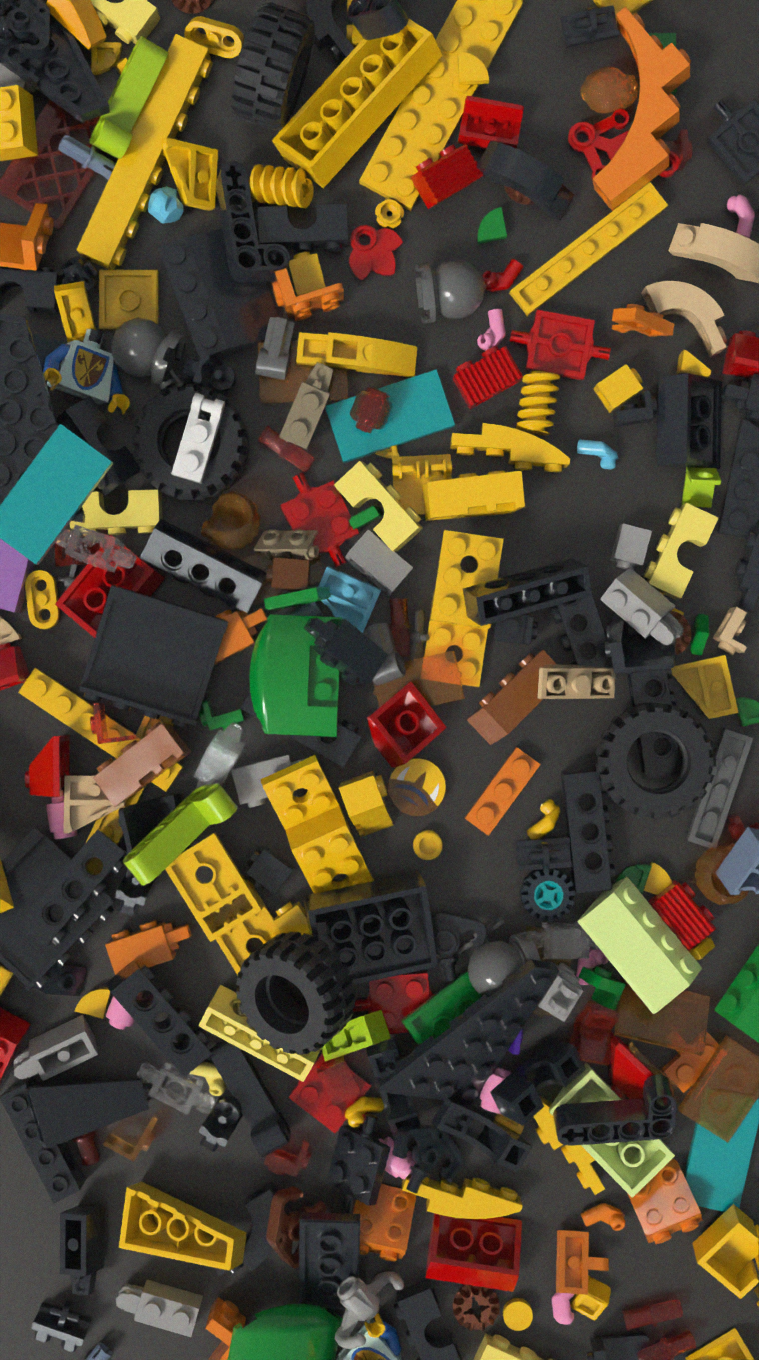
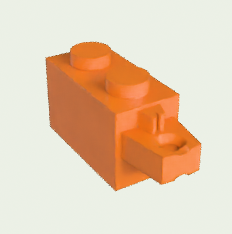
[214,608,267,665]
[105,920,192,975]

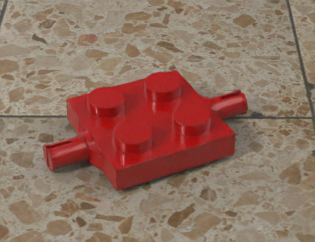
[510,310,611,380]
[280,473,359,568]
[353,970,435,1034]
[289,1052,371,1134]

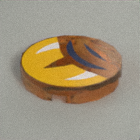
[388,757,446,816]

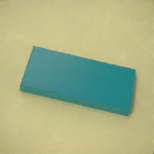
[325,369,455,463]
[0,424,113,565]
[684,1085,759,1212]

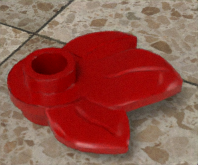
[349,225,403,281]

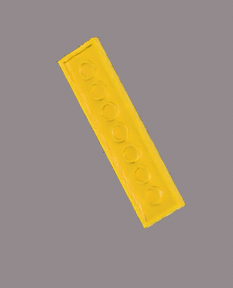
[359,0,523,211]

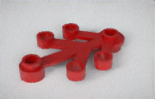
[568,109,680,181]

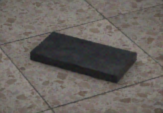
[299,1212,360,1311]

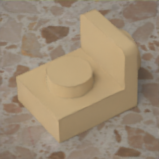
[713,607,747,655]

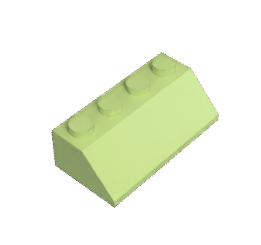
[577,877,702,1014]
[548,1062,675,1198]

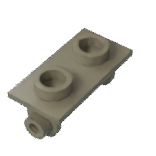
[254,529,319,560]

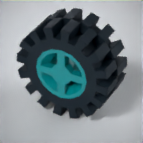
[520,868,575,922]

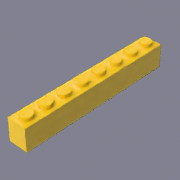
[77,34,213,270]

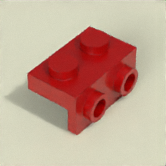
[458,96,524,149]

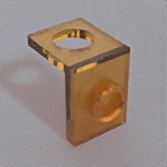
[103,1117,157,1162]

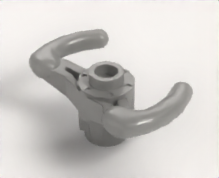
[335,1271,404,1349]

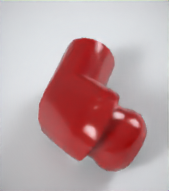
[482,259,524,291]

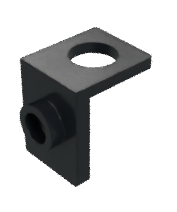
[34,964,87,996]

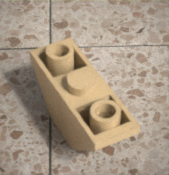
[538,664,616,699]

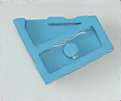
[318,566,382,633]

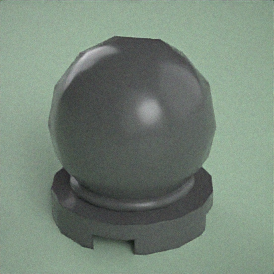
[415,259,486,324]
[111,317,187,388]
[468,932,541,998]

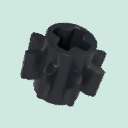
[60,256,98,291]

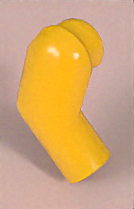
[527,799,561,839]
[345,1097,384,1127]

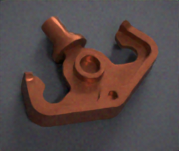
[266,1186,327,1268]

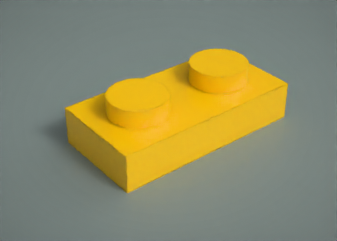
[54,281,96,342]

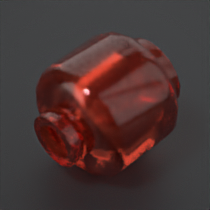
[350,387,393,433]

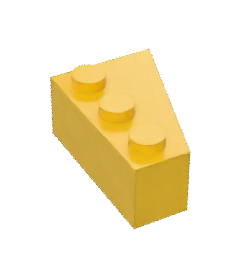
[422,471,525,521]
[339,770,393,837]

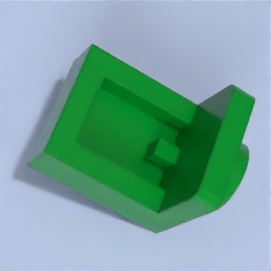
[199,700,246,732]
[579,966,626,1011]

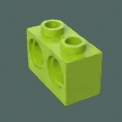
[321,1010,391,1062]

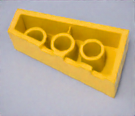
[119,1181,247,1271]

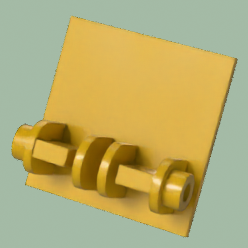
[392,454,452,515]

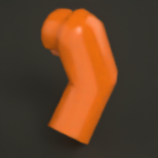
[580,1203,626,1231]

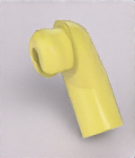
[189,1061,227,1096]

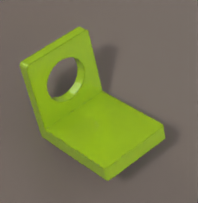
[682,467,721,508]

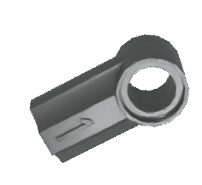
[255,317,295,380]
[364,623,406,686]

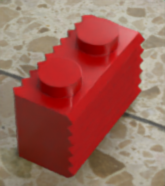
[410,144,483,209]
[453,346,523,409]
[648,879,716,951]

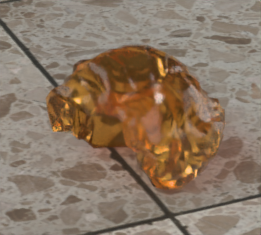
[580,66,638,113]
[201,491,261,550]
[695,843,749,905]

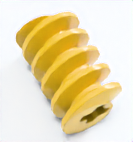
[248,164,314,208]
[516,371,560,435]

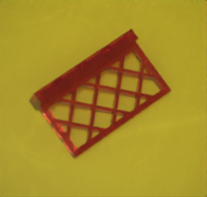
[0,100,106,230]

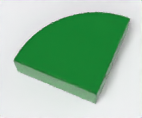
[477,207,507,244]
[349,506,384,530]
[690,613,709,656]
[735,697,759,727]
[613,864,652,894]

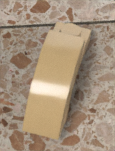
[668,223,759,283]
[641,281,727,358]

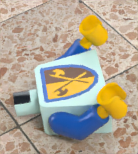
[43,329,130,415]
[335,1313,402,1360]

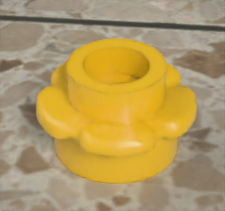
[375,199,404,228]

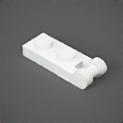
[171,393,225,484]

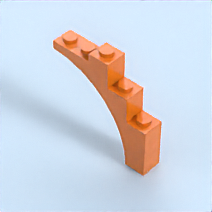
[593,7,691,211]

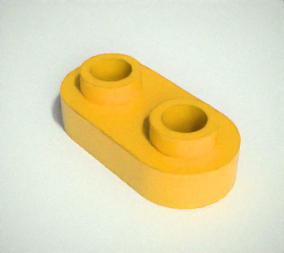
[184,16,244,58]
[25,570,60,629]

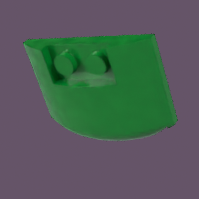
[250,614,342,737]
[228,1304,343,1360]

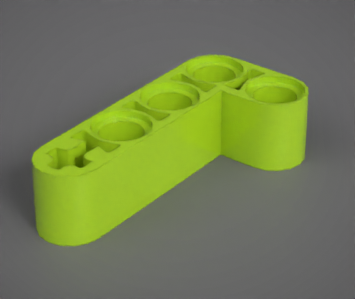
[89,36,168,159]
[123,783,238,885]

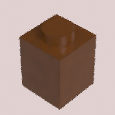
[267,558,311,591]

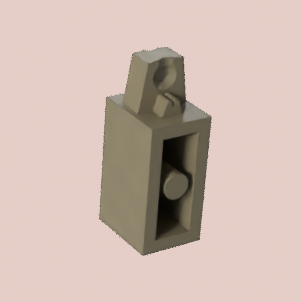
[279,362,333,449]

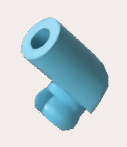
[577,439,618,470]

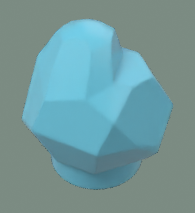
[148,186,184,223]

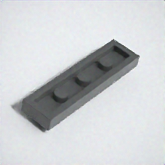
[686,728,753,850]

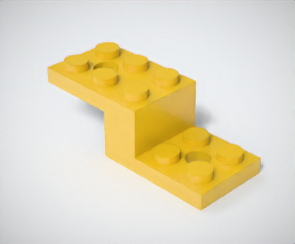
[421,530,504,687]
[260,755,374,894]
[165,833,281,975]

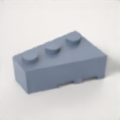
[715,827,759,895]

